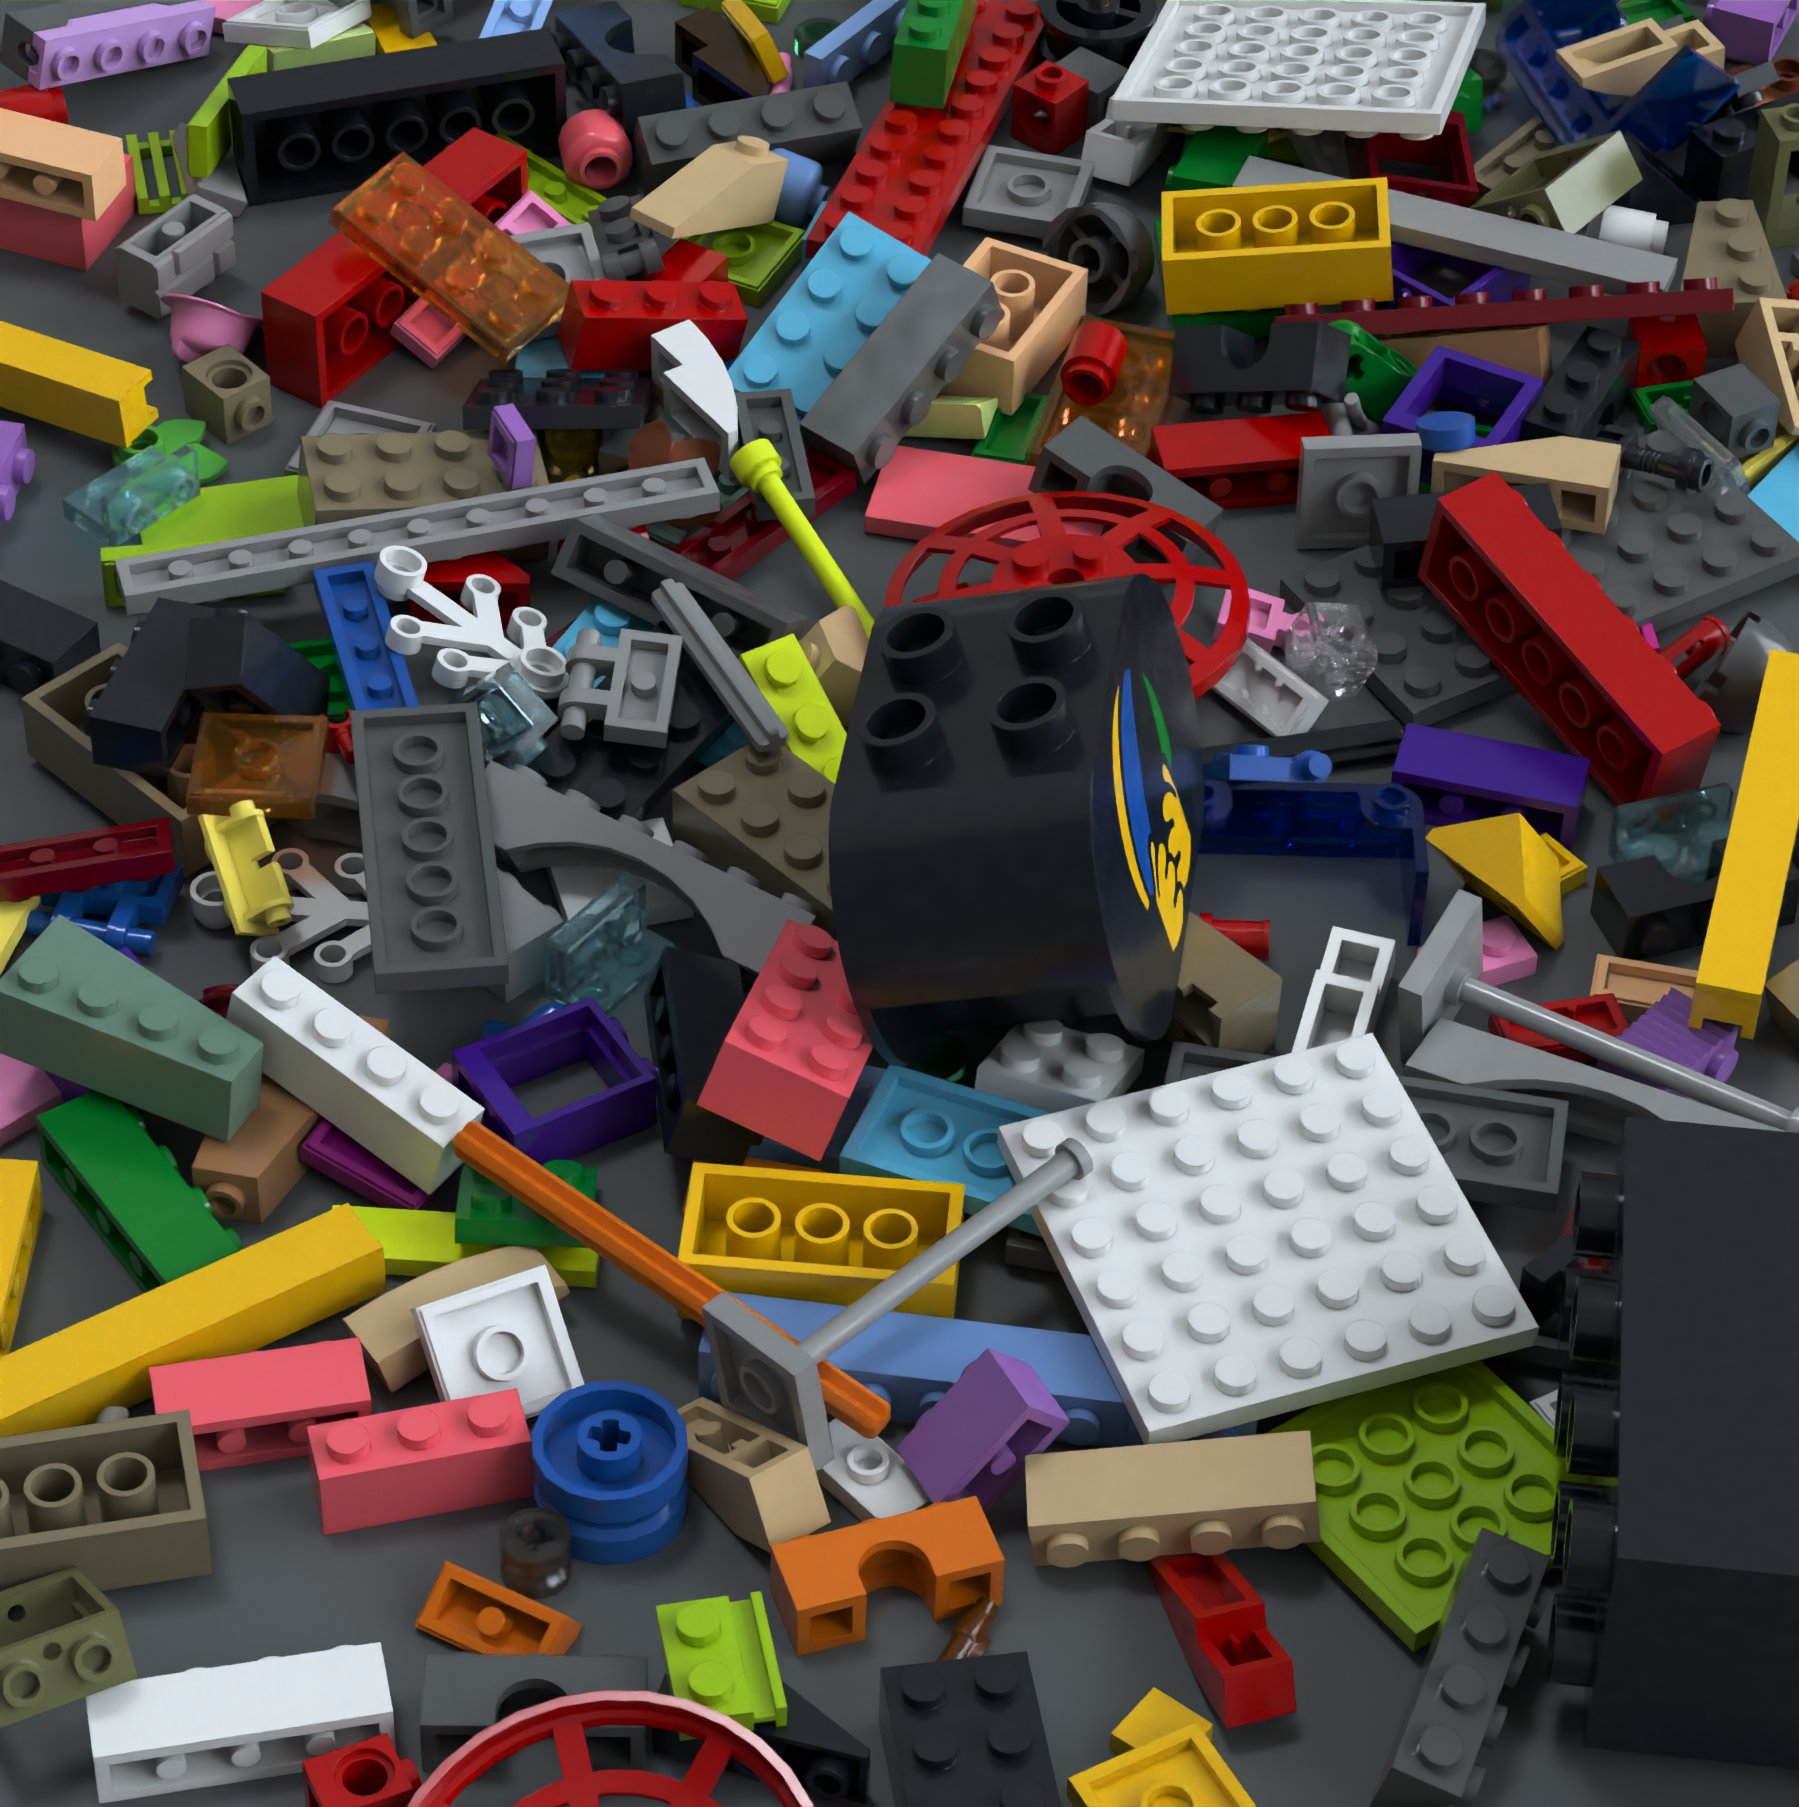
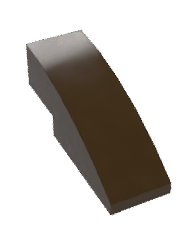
[675,6,769,106]

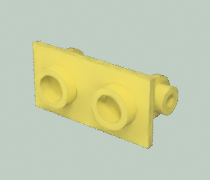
[198,800,295,936]

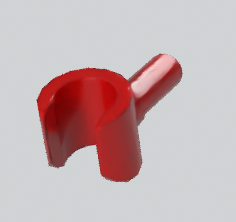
[318,709,354,765]

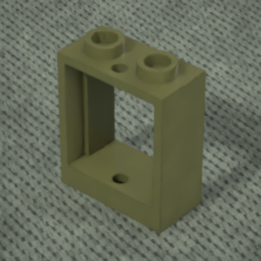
[1746,103,1799,249]
[1469,130,1643,234]
[0,1565,138,1728]

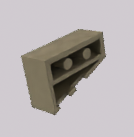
[1679,198,1788,358]
[1164,910,1282,1055]

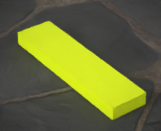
[332,1205,600,1288]

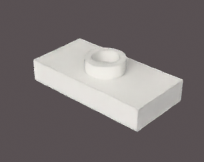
[1211,637,1330,737]
[816,1418,933,1521]

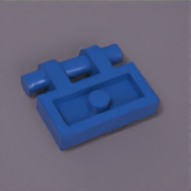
[1203,745,1332,798]
[26,864,184,957]

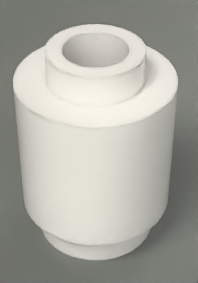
[1586,205,1669,255]

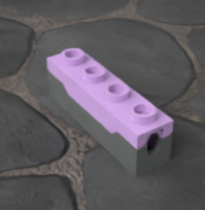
[0,0,216,90]

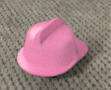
[161,293,263,363]

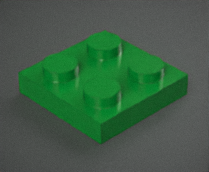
[455,1159,597,1248]

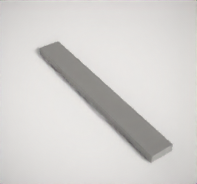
[1232,155,1678,295]

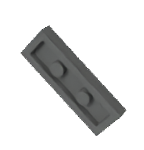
[735,388,816,521]

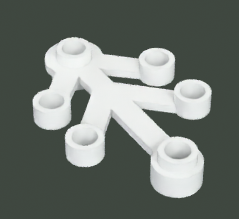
[374,545,569,701]
[190,848,372,983]

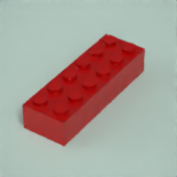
[261,127,528,408]
[1417,471,1721,829]

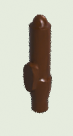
[936,1597,998,1661]

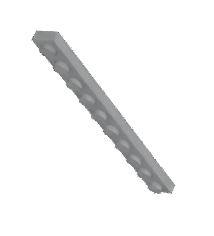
[114,457,720,616]

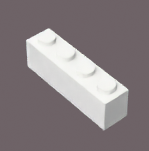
[226,955,485,1195]
[85,1642,396,1804]

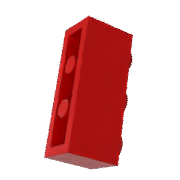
[557,279,748,371]
[1149,412,1330,510]

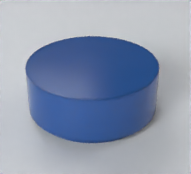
[1416,411,1476,452]

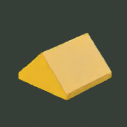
[1425,812,1564,950]

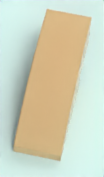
[1556,18,1725,97]
[343,1245,571,1393]

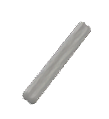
[651,578,790,756]

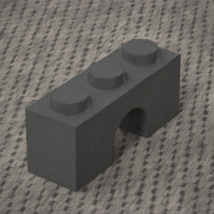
[1028,416,1224,584]
[420,1652,648,1772]

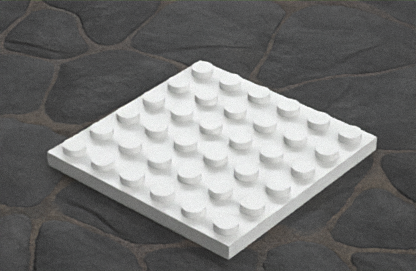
[1111,0,1486,141]
[997,1033,1539,1445]

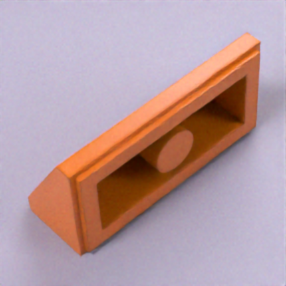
[414,1561,583,1656]

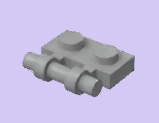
[557,628,683,748]

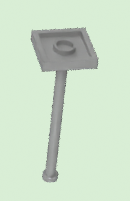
[1294,305,1422,550]
[1398,889,1799,1133]
[701,1138,1093,1472]

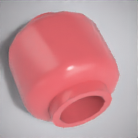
[558,109,633,191]

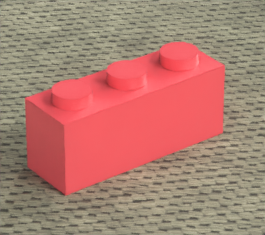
[149,1337,372,1472]
[307,1388,533,1535]

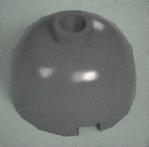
[1042,202,1155,315]
[1694,609,1796,735]

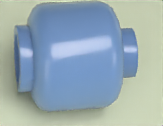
[772,148,830,228]

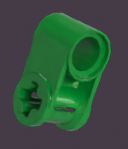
[1328,319,1419,424]

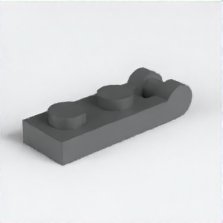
[588,194,665,281]

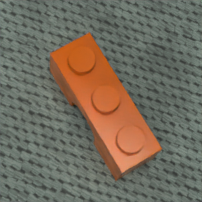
[770,1496,1005,1657]

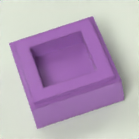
[488,403,536,489]

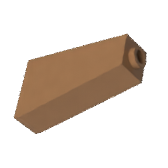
[192,1014,390,1224]

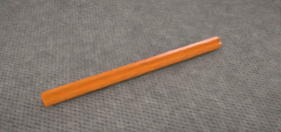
[453,1121,891,1439]

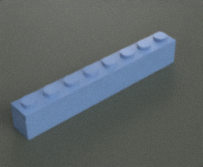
[698,1292,1258,1448]

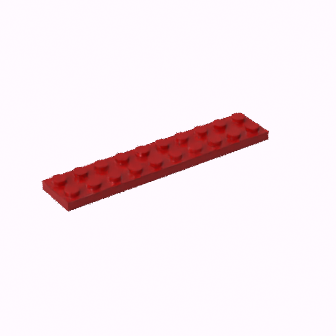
[805,0,1046,259]

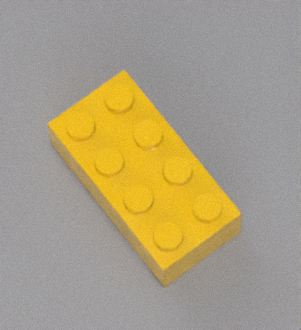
[1161,177,1394,315]
[677,1162,965,1320]

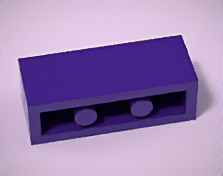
[1387,723,1590,852]

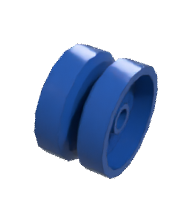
[531,1381,688,1565]

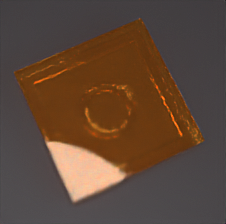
[186,712,329,819]

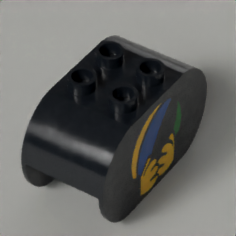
[829,573,1204,1066]

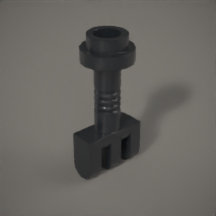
[1593,424,1714,495]

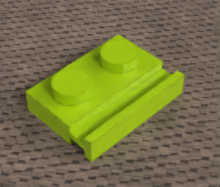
[655,1591,787,1741]

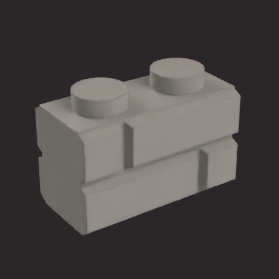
[114,194,236,319]

